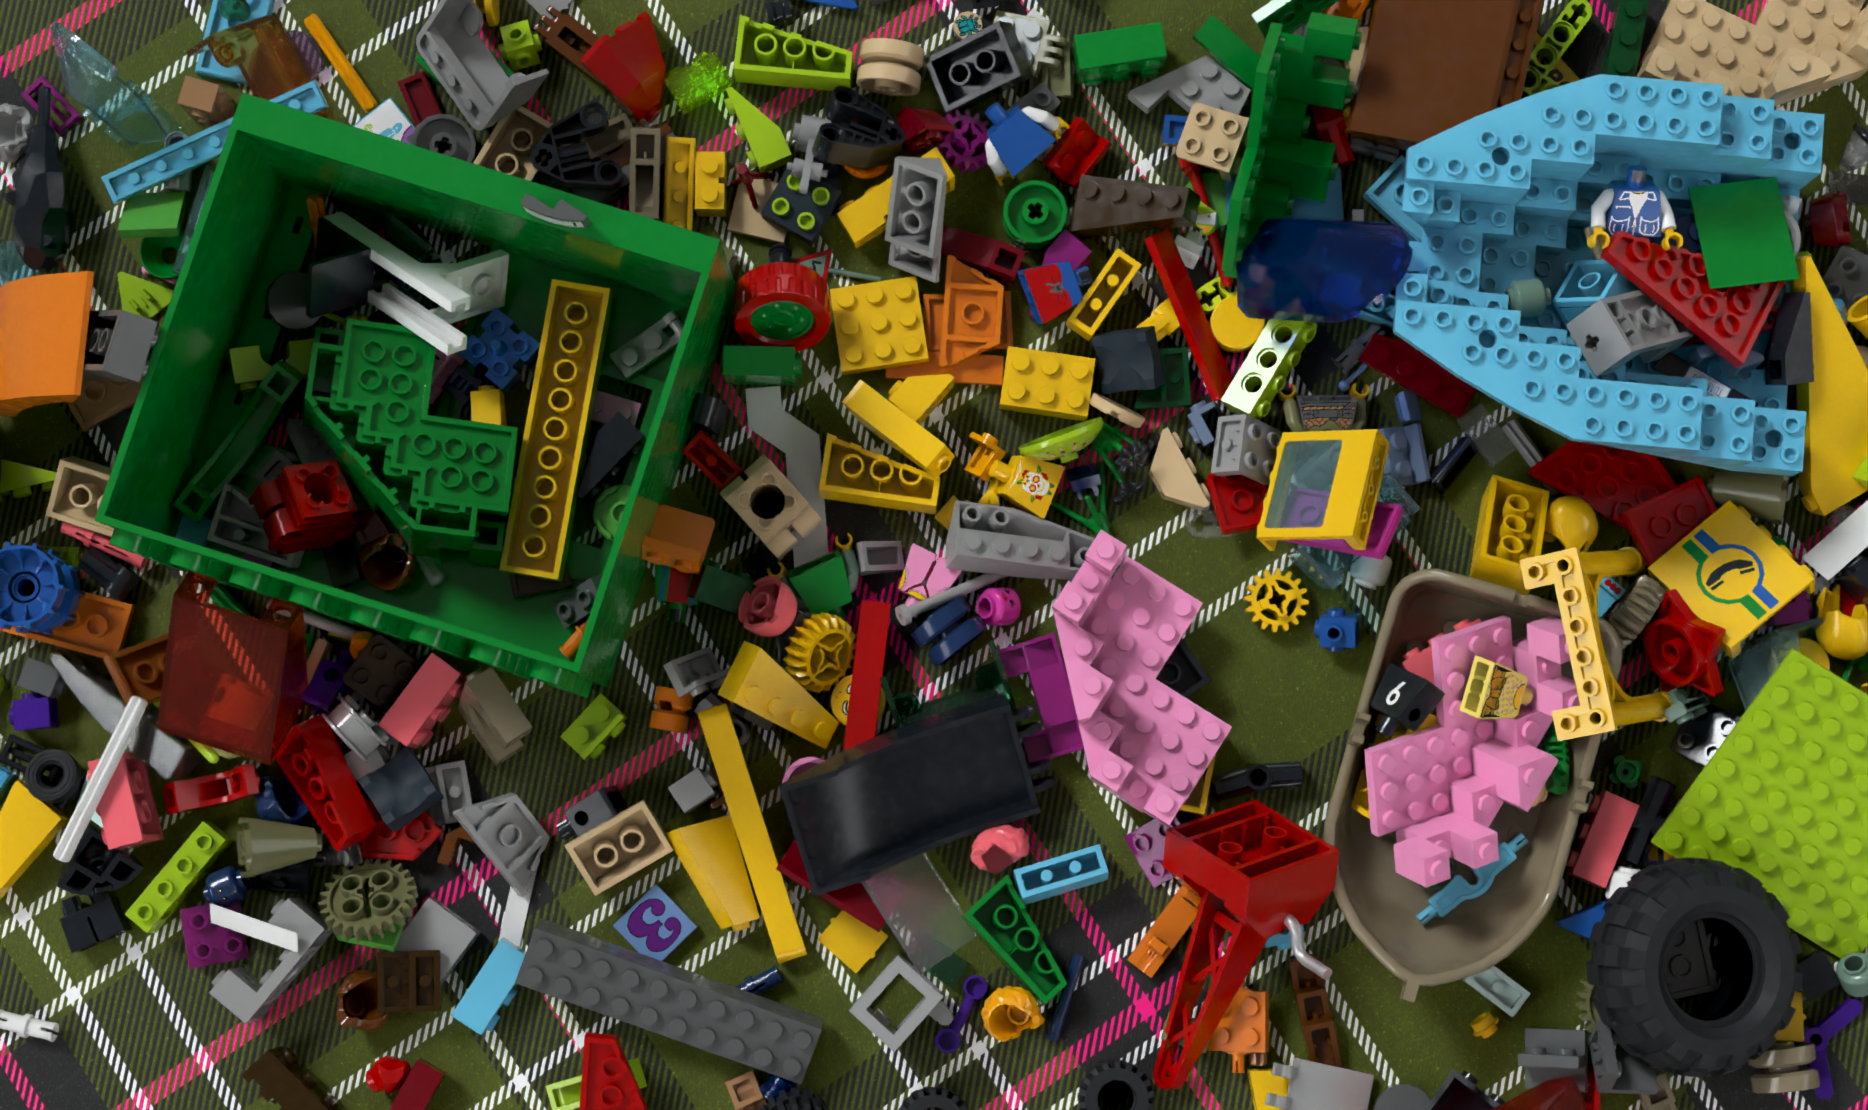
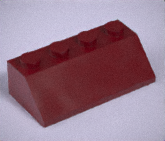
[776,839,905,932]

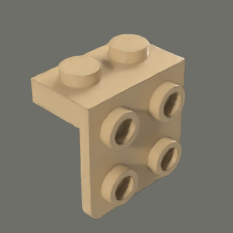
[1175,103,1250,182]

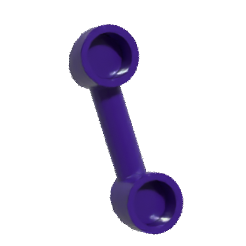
[935,975,988,1053]

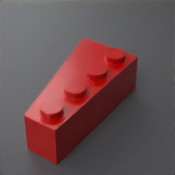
[274,715,376,852]

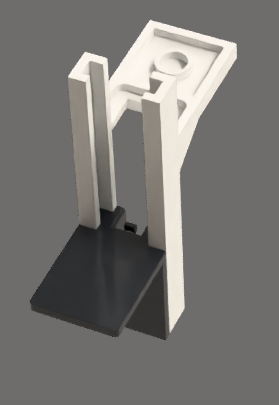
[306,212,509,355]

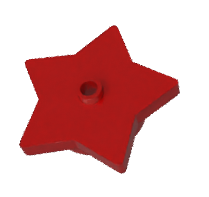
[1638,589,1726,697]

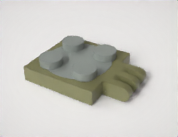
[993,10,1067,79]

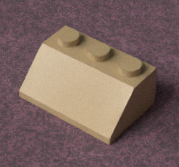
[473,106,553,181]
[45,456,114,537]
[565,800,673,896]

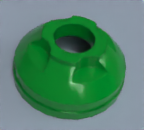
[139,230,190,279]

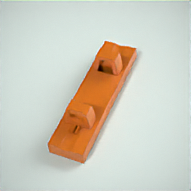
[1127,885,1201,978]

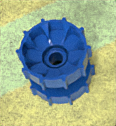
[0,542,85,635]

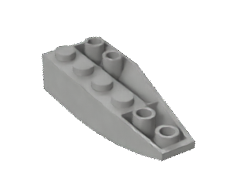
[946,500,1125,580]

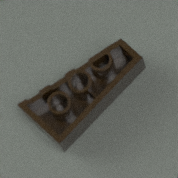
[1069,175,1201,240]
[241,1046,339,1110]

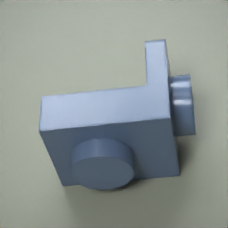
[1187,400,1216,448]

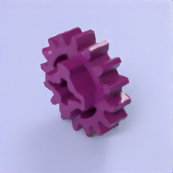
[937,109,989,173]

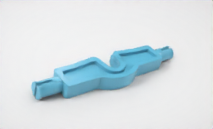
[1415,833,1529,926]

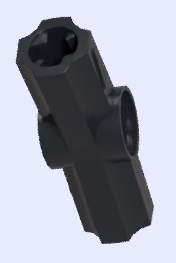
[1211,761,1303,802]
[1618,775,1676,868]

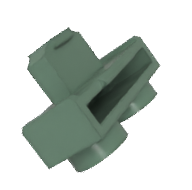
[1664,686,1711,725]

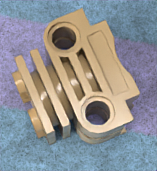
[719,454,823,561]

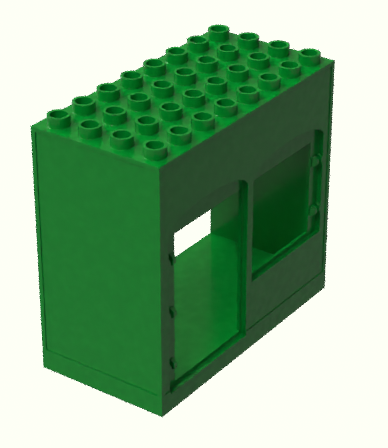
[95,92,736,698]

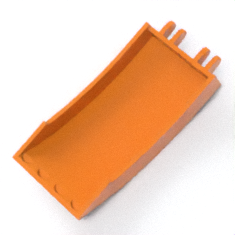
[0,271,94,417]

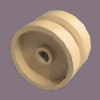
[856,38,925,96]

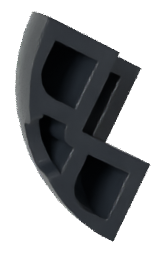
[57,823,144,895]

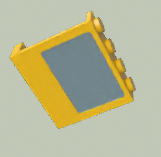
[1256,429,1390,551]

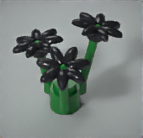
[1093,422,1160,505]

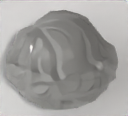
[0,103,35,163]

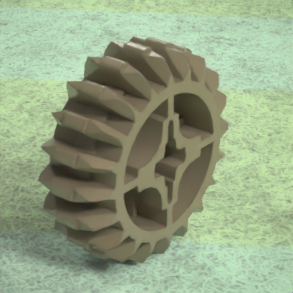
[1604,574,1665,649]

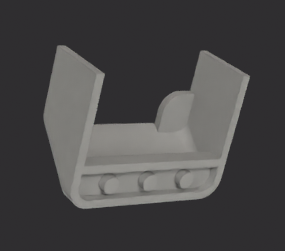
[416,0,549,130]

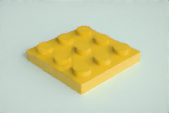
[830,276,929,375]

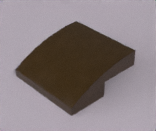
[376,950,441,1013]

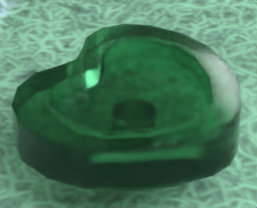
[219,0,251,22]

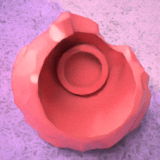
[971,825,1030,874]

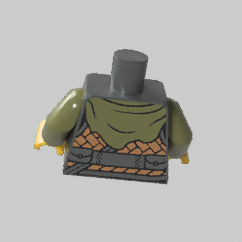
[1278,382,1370,455]

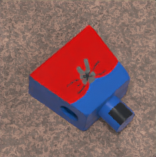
[1017,261,1093,324]

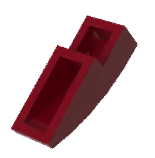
[390,1058,447,1110]

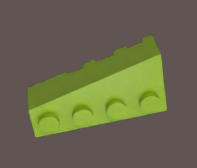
[733,15,854,91]

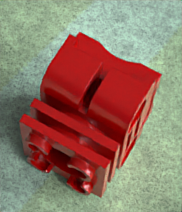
[248,460,358,555]

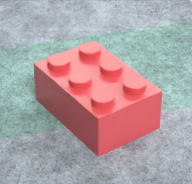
[378,652,468,749]
[87,752,164,850]

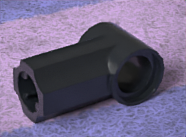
[78,547,142,602]

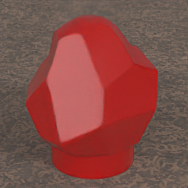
[366,1056,410,1094]

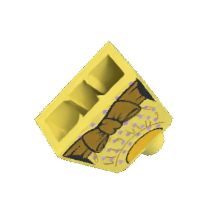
[1460,655,1533,719]

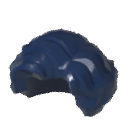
[255,776,311,825]

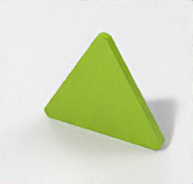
[117,272,174,319]

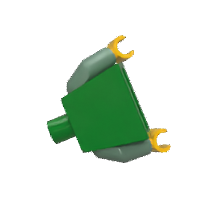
[767,533,860,621]

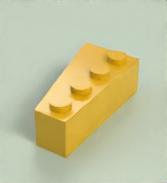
[819,433,940,515]

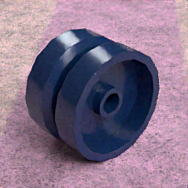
[911,596,987,668]

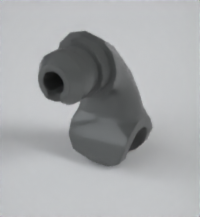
[312,843,363,868]

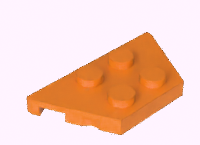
[939,255,1004,369]

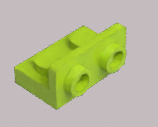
[560,693,628,761]

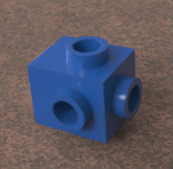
[1314,608,1359,652]

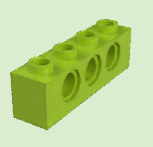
[1221,305,1318,420]
[125,821,234,933]

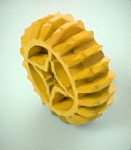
[783,612,856,693]

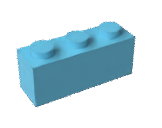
[1013,844,1109,905]
[451,937,526,1035]

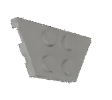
[452,792,550,897]

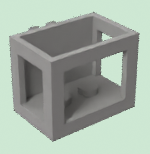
[849,953,954,1052]

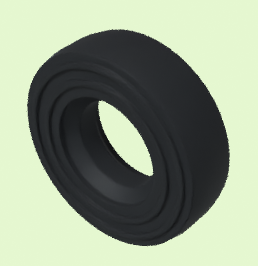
[25,749,81,803]

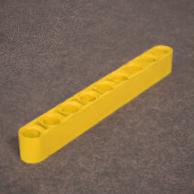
[697,703,807,964]

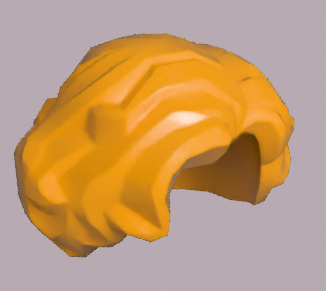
[981,986,1045,1042]

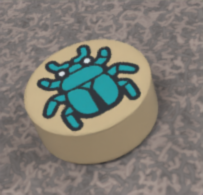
[953,11,982,40]

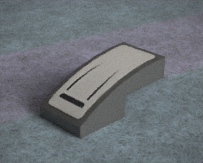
[520,193,591,228]

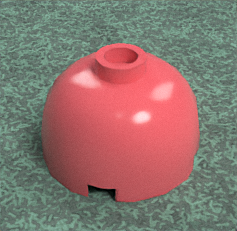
[738,576,798,637]

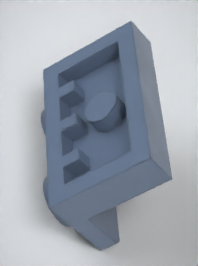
[1378,423,1431,488]

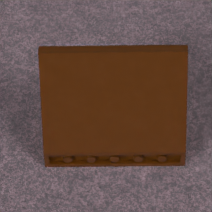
[1345,0,1543,151]

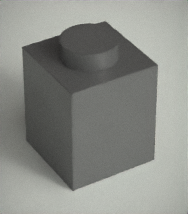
[17,657,70,699]

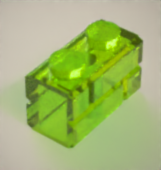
[664,52,733,115]

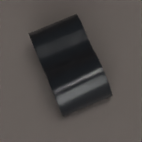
[687,393,729,435]

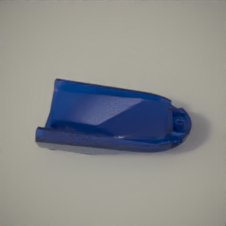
[1236,216,1413,323]

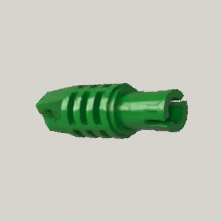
[1542,721,1570,795]

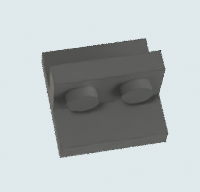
[1518,1027,1588,1092]

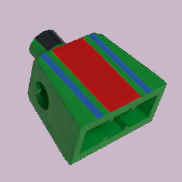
[655,559,712,623]

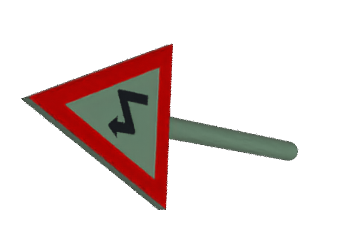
[792,248,883,282]

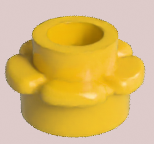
[1470,1011,1499,1039]

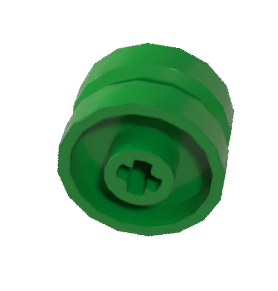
[1002,180,1067,252]

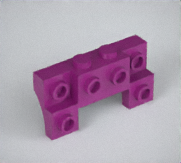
[997,633,1084,763]

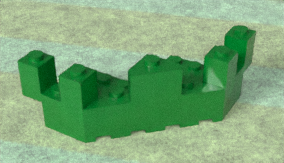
[1221,12,1362,309]
[302,318,518,565]

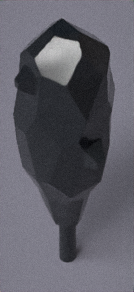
[4,87,76,272]

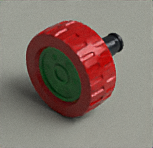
[732,243,831,352]

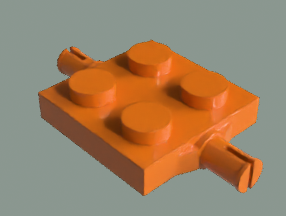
[1207,979,1269,1073]

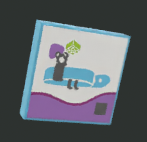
[353,97,416,144]

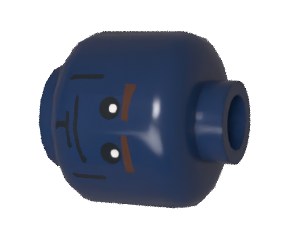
[203,865,251,908]

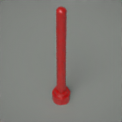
[1178,158,1233,287]

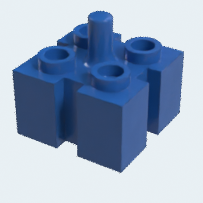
[458,308,540,395]

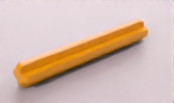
[304,14,378,113]

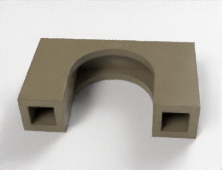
[457,667,532,767]

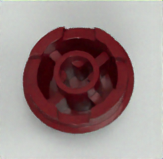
[1805,190,1851,248]

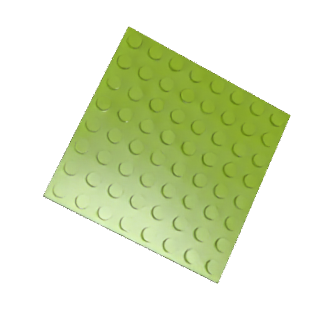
[1651,648,1868,959]

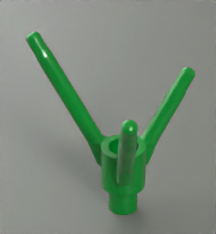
[1050,462,1113,536]

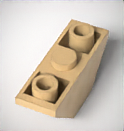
[1149,427,1211,511]

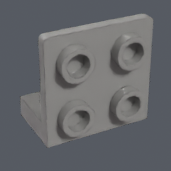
[1211,414,1282,487]

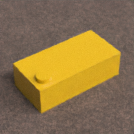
[1469,474,1550,595]

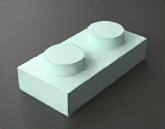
[1463,966,1531,1017]

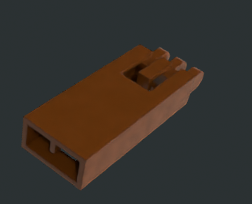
[532,5,612,95]

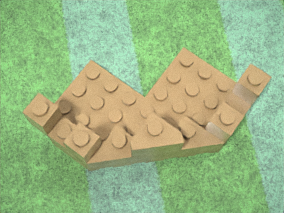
[1637,0,1868,107]

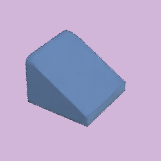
[1394,391,1422,425]

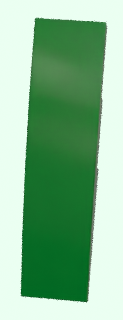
[1193,15,1260,97]

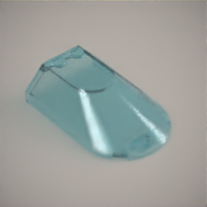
[50,21,181,145]

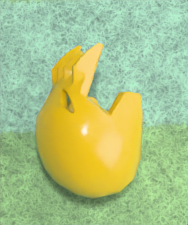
[1543,495,1599,552]
[1815,584,1868,660]

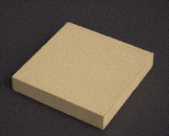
[727,179,788,244]

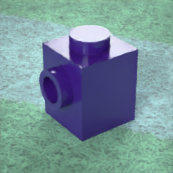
[9,693,59,731]

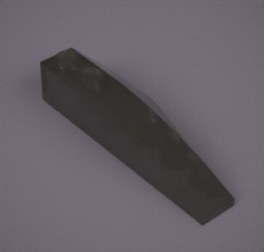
[49,649,205,780]

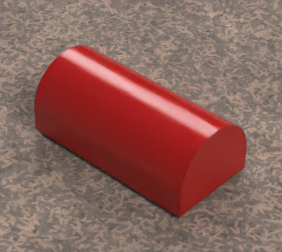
[681,430,745,490]

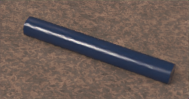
[1046,953,1085,1043]

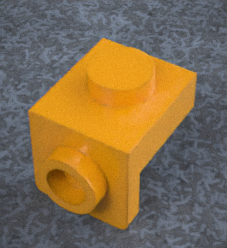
[964,432,1006,482]

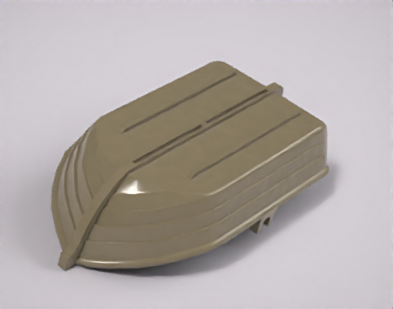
[1323,568,1622,1003]

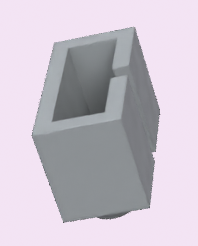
[668,767,719,814]

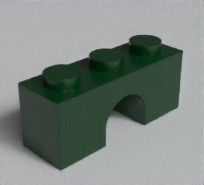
[1600,0,1650,77]

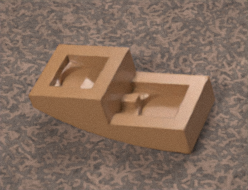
[725,1070,768,1110]

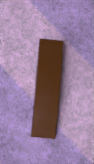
[1287,953,1342,1068]

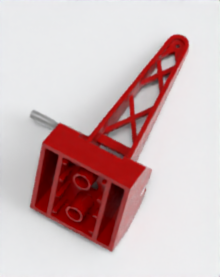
[1153,799,1340,1090]

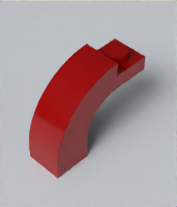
[162,763,260,815]

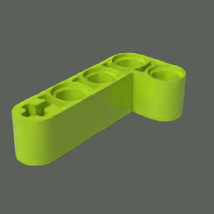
[1521,0,1592,99]

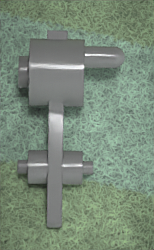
[786,114,831,195]

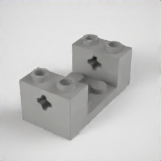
[1566,290,1695,377]
[209,897,334,1024]

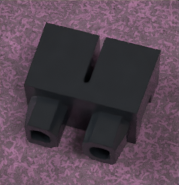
[60,890,132,953]

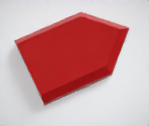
[1205,471,1268,535]
[359,798,444,860]

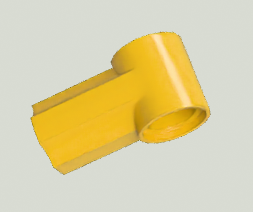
[1136,298,1181,343]

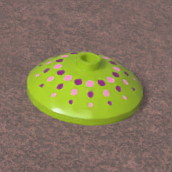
[1018,417,1104,463]

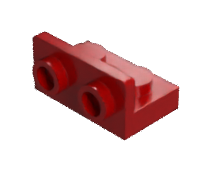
[1042,116,1112,189]

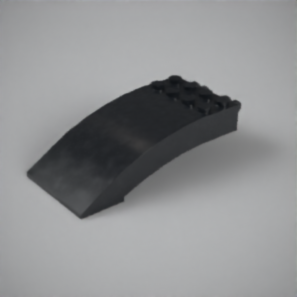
[779,693,1056,896]

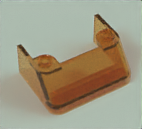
[186,15,326,118]

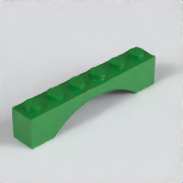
[173,361,308,523]

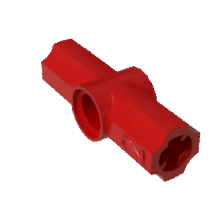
[1308,104,1355,168]

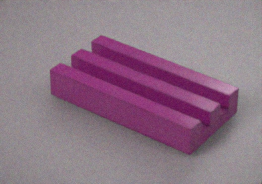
[21,75,84,138]

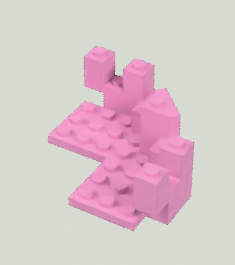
[1052,530,1232,828]
[1364,615,1580,888]

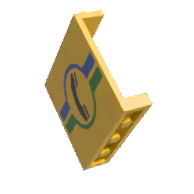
[1648,500,1815,660]

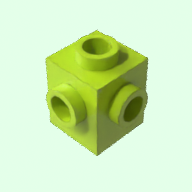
[498,19,543,71]

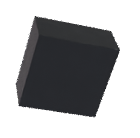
[1797,950,1841,1001]

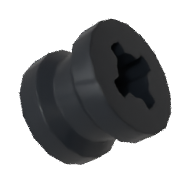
[765,0,794,29]

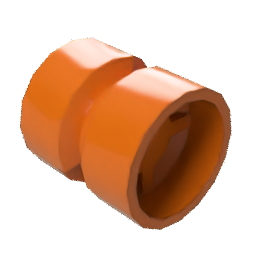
[649,686,694,734]

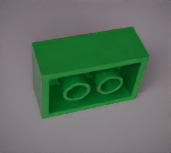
[1072,22,1167,87]

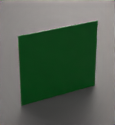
[1688,177,1800,289]

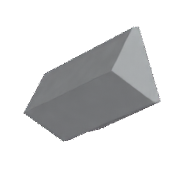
[885,156,947,283]

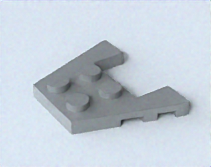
[1128,55,1251,115]

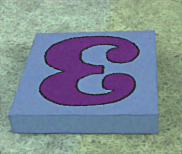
[613,884,698,961]

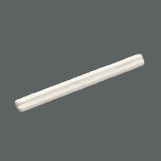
[53,696,148,862]

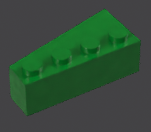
[960,874,1067,1006]

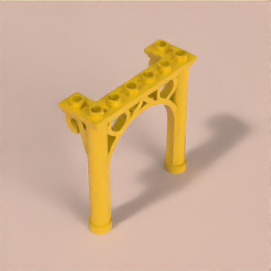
[1519,547,1673,741]

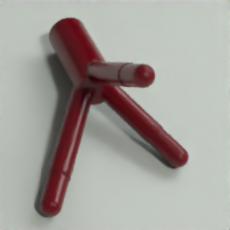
[730,163,776,209]

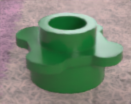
[1609,755,1642,789]

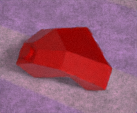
[580,11,668,127]

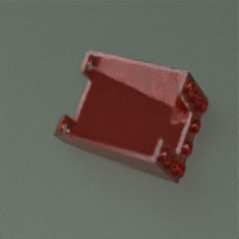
[157,571,308,765]

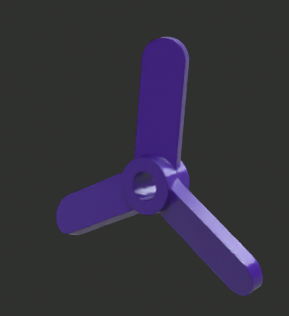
[1804,997,1862,1100]

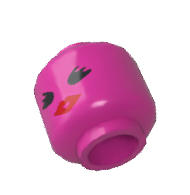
[977,587,1021,626]

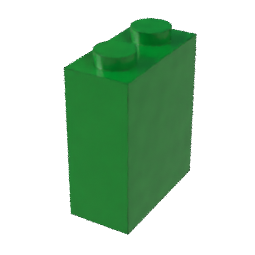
[723,345,803,386]

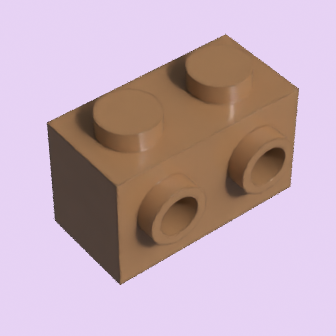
[177,76,235,128]

